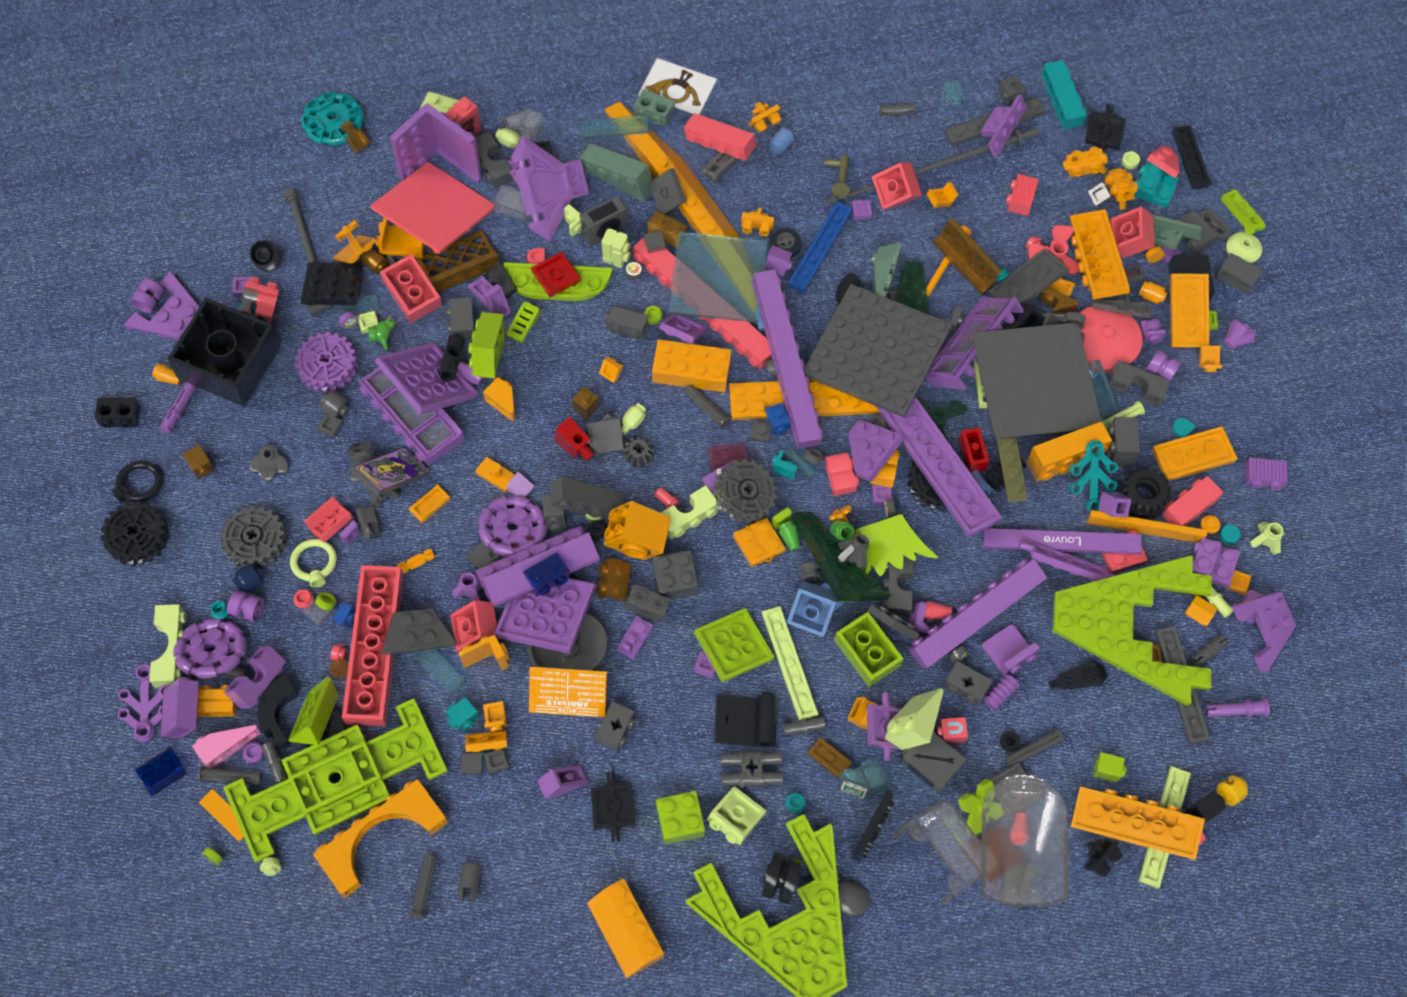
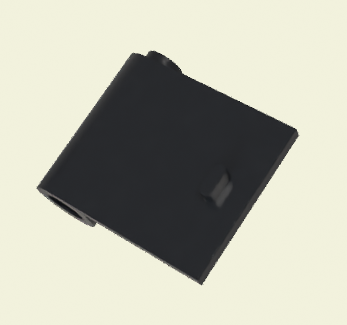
[714,692,777,747]

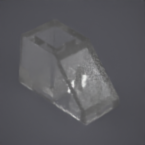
[502,109,544,141]

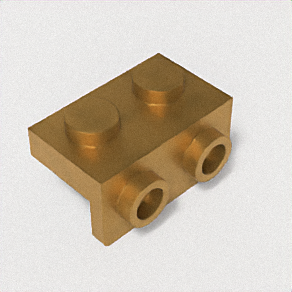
[596,558,631,602]

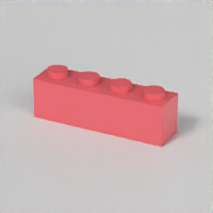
[684,113,756,161]

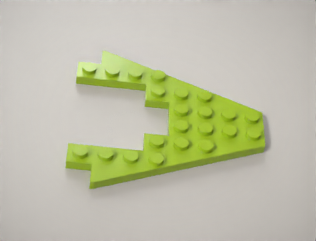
[1052,556,1212,706]
[685,814,847,997]

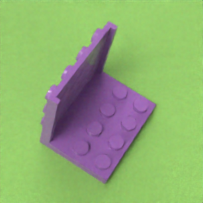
[389,103,482,184]

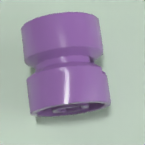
[130,278,164,313]
[1146,350,1181,381]
[227,590,264,622]

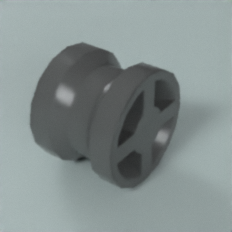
[800,562,822,583]

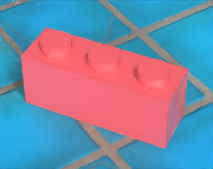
[1162,476,1224,526]

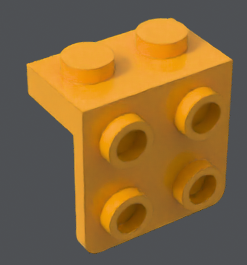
[458,635,510,671]

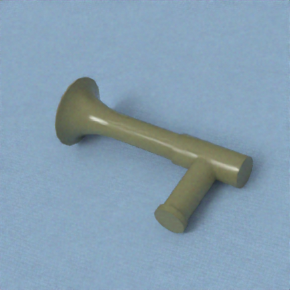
[825,155,850,197]

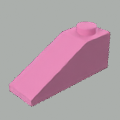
[192,725,262,769]

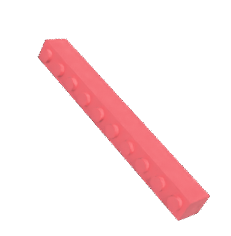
[633,233,772,370]

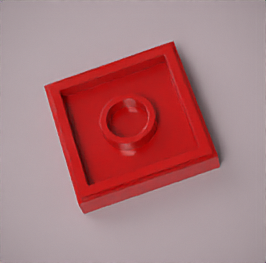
[531,251,581,298]

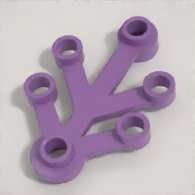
[117,664,168,742]

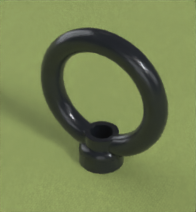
[112,461,163,503]

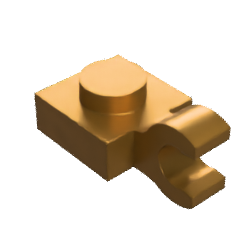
[340,121,370,153]

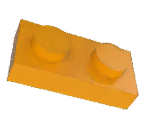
[465,730,507,753]

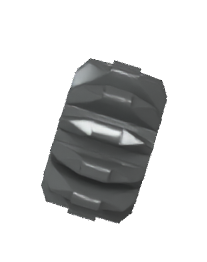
[623,436,655,468]

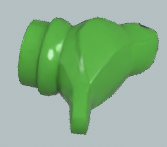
[368,316,395,351]

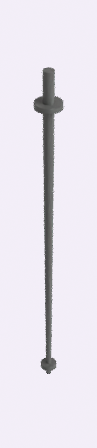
[825,128,1039,206]

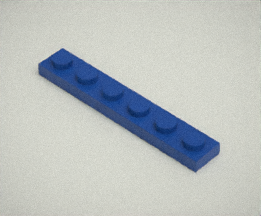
[788,201,853,294]

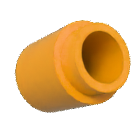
[1138,281,1167,305]

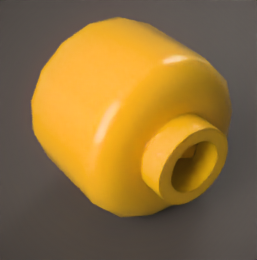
[1217,775,1248,806]

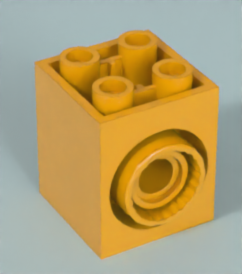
[604,501,671,561]

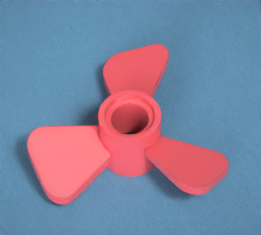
[1028,225,1079,275]

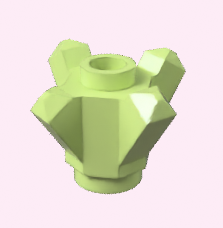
[1250,522,1286,555]

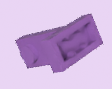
[468,276,511,318]

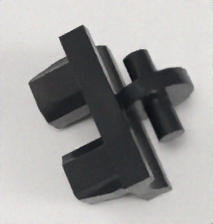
[1084,839,1123,877]

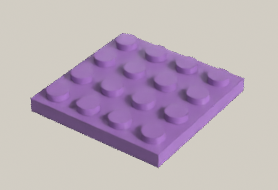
[375,342,478,415]
[494,577,596,654]

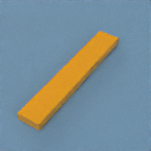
[1087,510,1207,543]

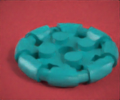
[301,92,365,146]

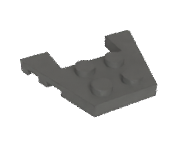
[1089,265,1152,318]

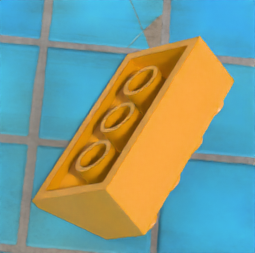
[587,878,664,978]

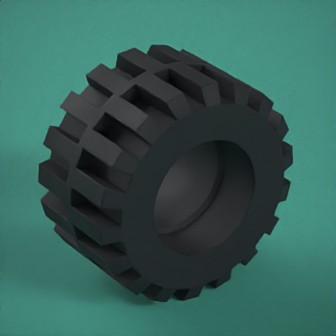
[1119,467,1171,519]

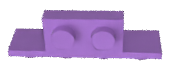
[981,95,1027,157]

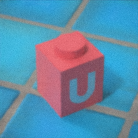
[936,717,968,744]

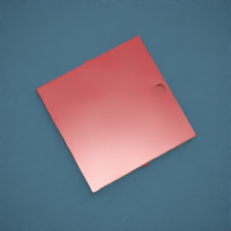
[371,162,496,254]

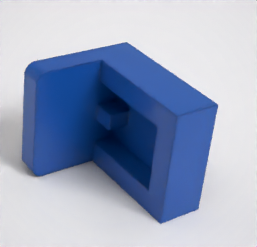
[764,403,790,435]
[333,603,356,629]

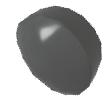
[838,882,870,917]

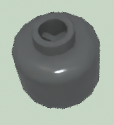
[319,390,349,418]

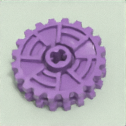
[295,332,358,393]

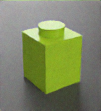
[1093,752,1127,783]

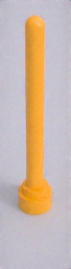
[923,226,972,297]

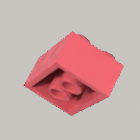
[380,254,442,324]

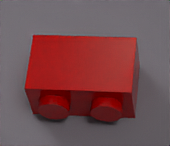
[958,428,990,472]

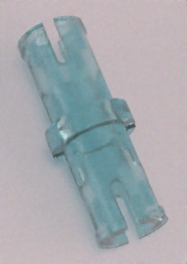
[784,446,818,480]

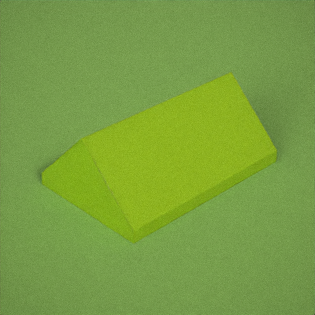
[288,676,339,745]

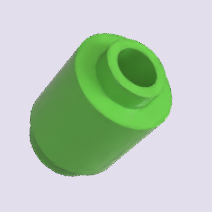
[830,519,854,541]

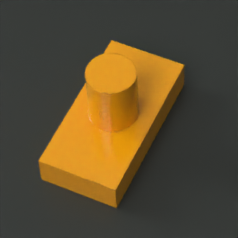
[475,457,515,493]

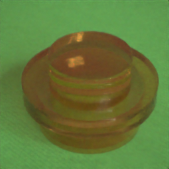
[329,658,349,678]

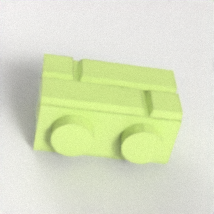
[602,228,631,268]

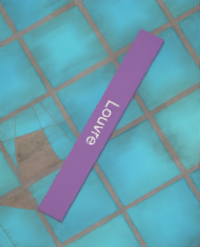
[984,528,1142,555]

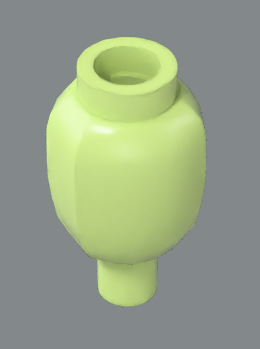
[495,128,521,148]
[621,403,646,435]

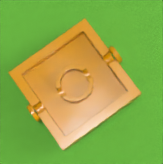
[733,518,786,568]

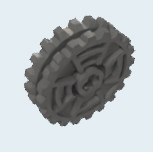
[713,459,777,524]
[220,506,287,569]

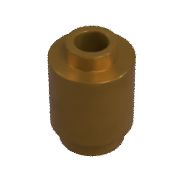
[361,249,388,275]

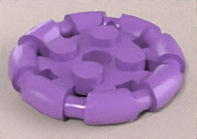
[477,495,548,557]
[173,618,247,679]

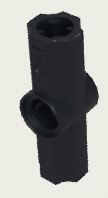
[438,333,464,382]

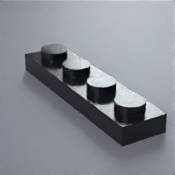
[1172,125,1211,189]

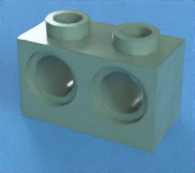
[634,89,675,127]

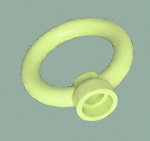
[290,539,337,588]

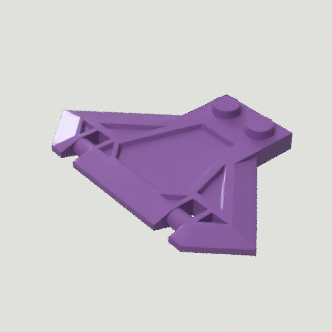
[511,136,589,241]

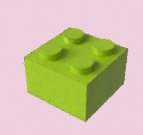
[656,791,705,845]

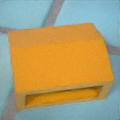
[1184,595,1218,627]
[847,697,878,730]

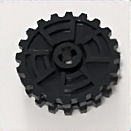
[907,453,969,512]
[101,501,169,566]

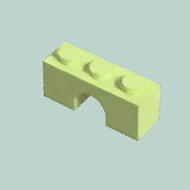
[661,486,719,540]

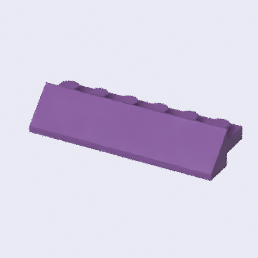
[475,526,600,606]

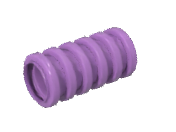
[983,674,1019,710]

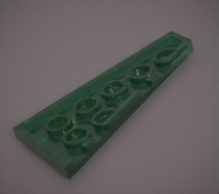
[792,512,891,602]

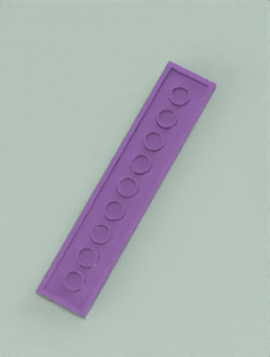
[876,397,1002,538]

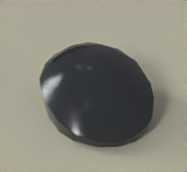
[250,240,281,272]

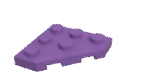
[848,419,904,482]

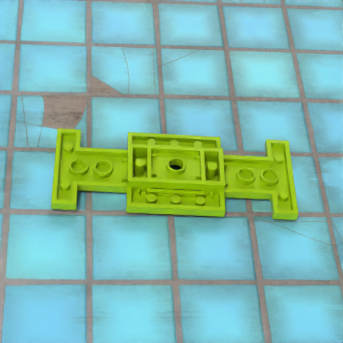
[223,698,448,863]

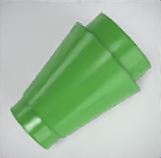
[779,521,801,551]

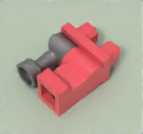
[237,277,279,324]

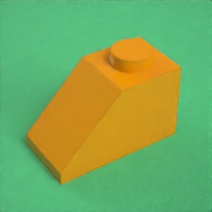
[483,377,515,421]

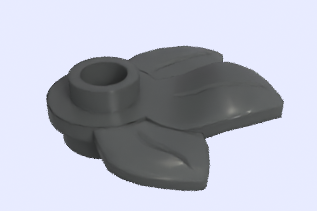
[250,445,288,483]

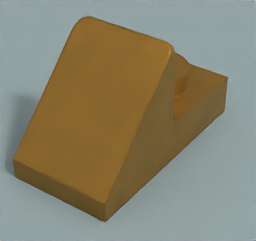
[1039,287,1079,314]

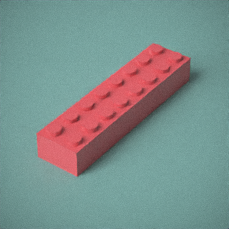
[342,565,404,726]

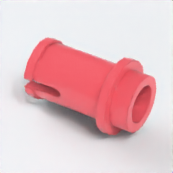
[654,487,679,509]

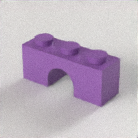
[224,646,286,709]

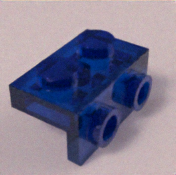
[523,552,570,597]
[135,747,188,797]

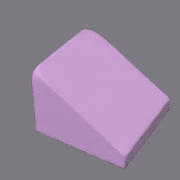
[507,472,534,498]

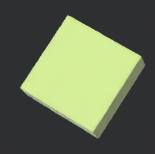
[357,311,378,334]

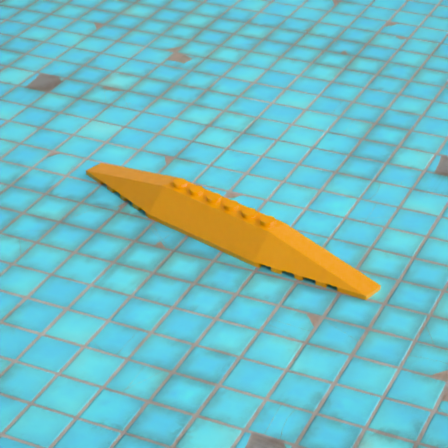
[605,101,758,317]

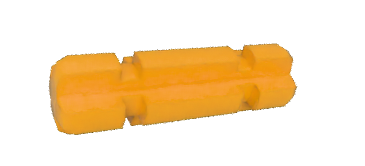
[397,548,435,574]

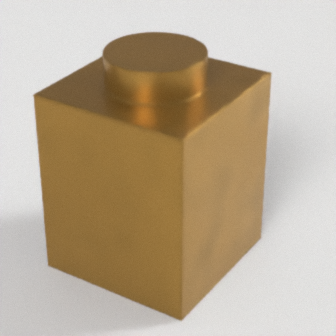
[572,387,599,420]
[182,445,214,479]

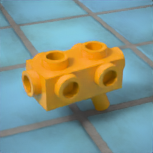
[1063,147,1108,177]
[1105,168,1138,210]

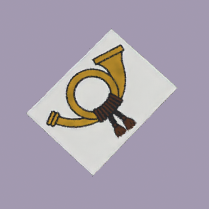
[638,58,717,114]

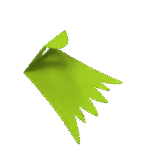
[845,514,938,589]

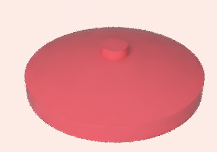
[1079,306,1143,373]

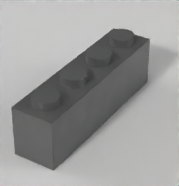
[550,477,625,521]

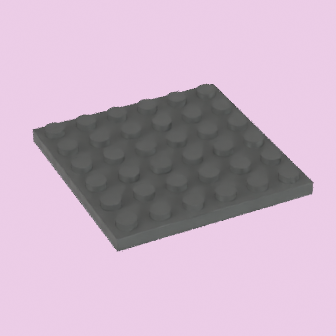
[803,284,952,418]

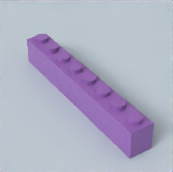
[908,558,1047,669]

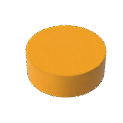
[1145,247,1165,263]

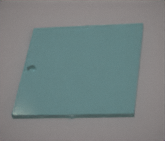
[668,232,767,323]

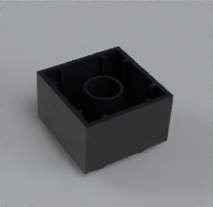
[167,297,280,407]

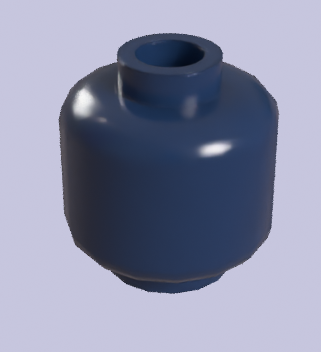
[233,564,264,593]

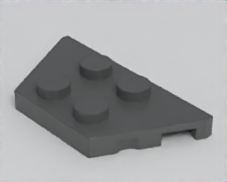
[381,609,457,655]

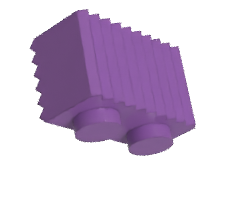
[1244,457,1288,490]

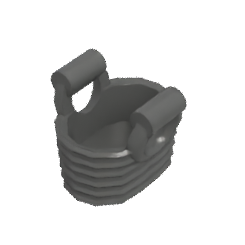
[348,441,378,481]

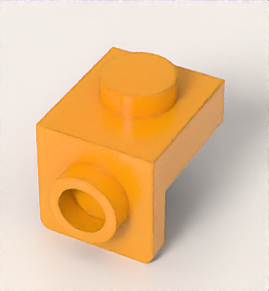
[926,182,959,208]
[1199,345,1222,372]
[483,701,507,732]

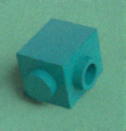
[446,697,480,733]

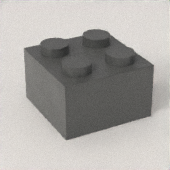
[1105,417,1140,468]
[652,550,698,600]

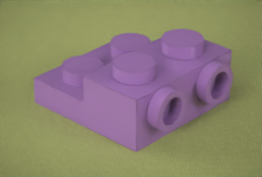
[1193,538,1240,588]

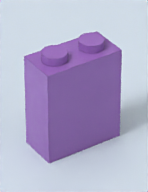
[161,677,198,739]

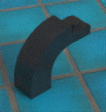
[257,674,299,750]

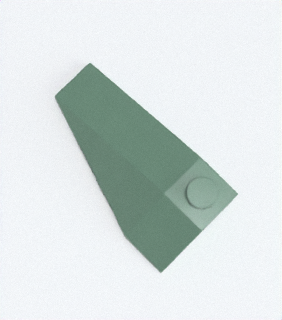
[871,242,902,298]

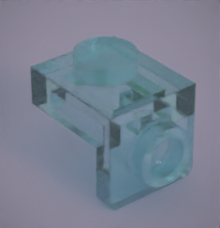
[942,80,966,106]

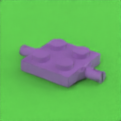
[867,693,902,762]

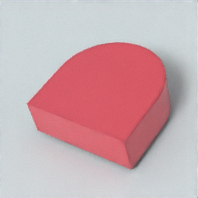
[527,248,545,264]

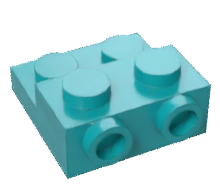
[1134,162,1179,209]

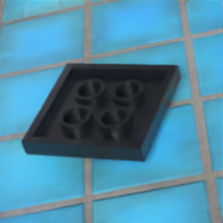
[301,262,364,305]
[852,790,895,862]

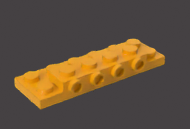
[1070,209,1130,299]
[1071,786,1205,860]

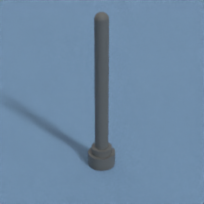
[283,189,316,263]

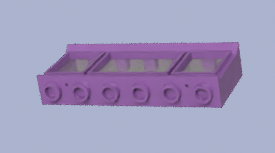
[926,295,1024,390]
[358,367,464,466]

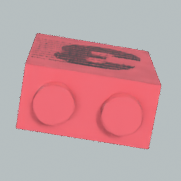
[445,96,481,136]

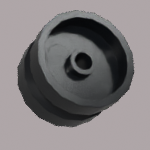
[761,851,802,905]

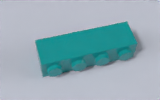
[1041,60,1087,130]

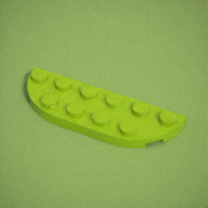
[504,262,612,301]

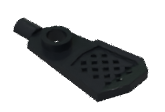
[1049,660,1107,690]

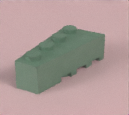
[579,143,653,202]

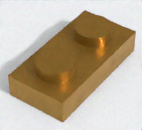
[807,737,852,779]

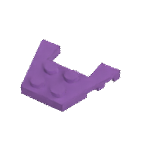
[124,272,199,341]
[1232,592,1296,672]

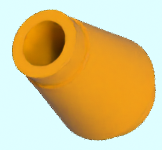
[152,363,181,385]

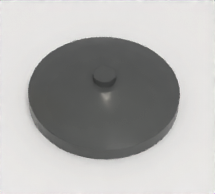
[528,614,608,671]

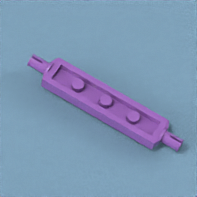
[1019,540,1117,582]

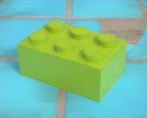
[469,312,504,378]
[834,612,903,687]

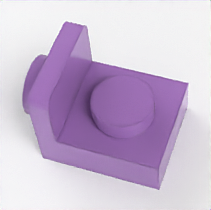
[1139,319,1166,344]

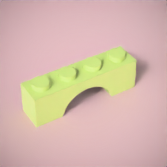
[149,604,187,688]

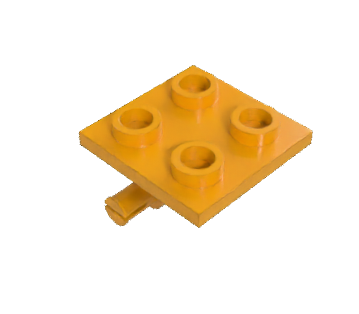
[333,220,376,264]

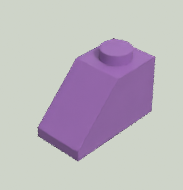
[537,765,588,799]

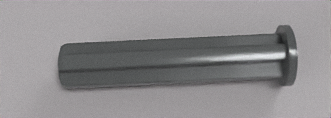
[684,385,731,429]
[1005,728,1064,767]
[197,766,262,785]
[408,854,437,919]

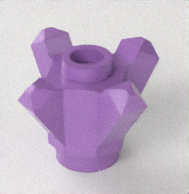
[1223,319,1256,350]
[453,571,484,601]

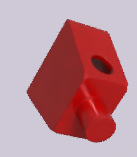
[554,416,595,461]

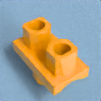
[748,102,782,133]
[741,207,774,237]

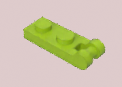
[1220,189,1265,235]

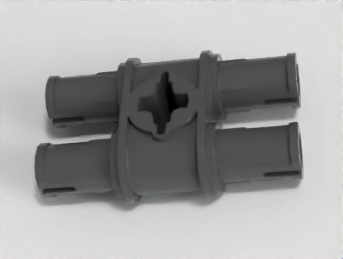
[720,749,783,788]

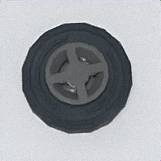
[769,228,802,259]

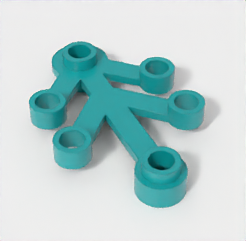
[1069,440,1118,513]

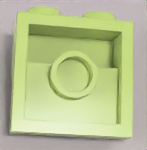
[707,786,767,846]

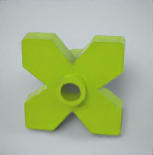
[958,779,1003,835]

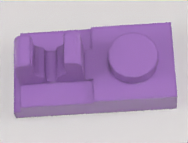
[616,616,653,660]

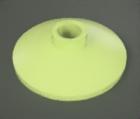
[1226,232,1262,263]

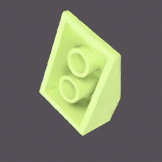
[885,688,944,750]

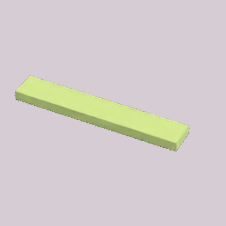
[761,606,819,721]
[1138,766,1191,889]

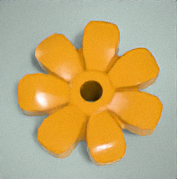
[829,505,852,523]

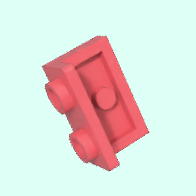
[304,497,353,543]

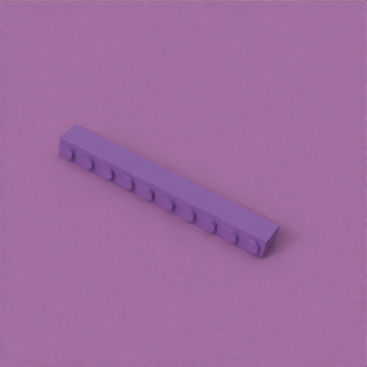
[751,270,823,449]

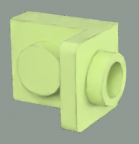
[564,204,581,237]

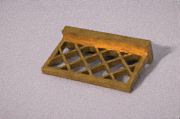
[933,218,1002,295]
[416,230,499,293]

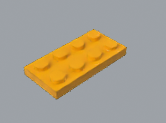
[1170,274,1209,348]
[1151,426,1238,481]

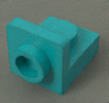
[771,449,798,480]

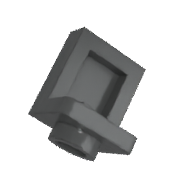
[940,306,964,335]

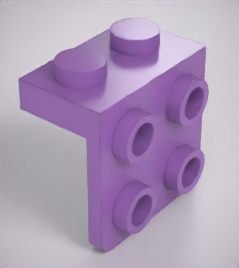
[982,625,1040,676]

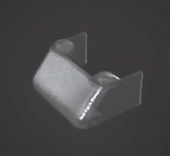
[892,801,995,905]

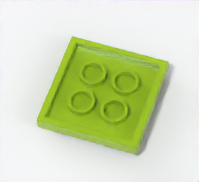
[694,608,775,683]

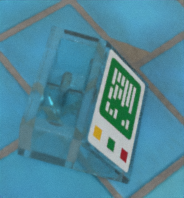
[837,759,888,800]

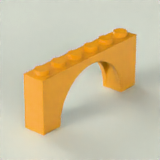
[313,779,448,899]

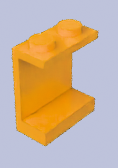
[376,218,425,259]

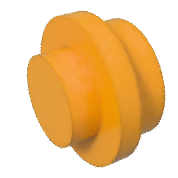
[1201,515,1220,534]

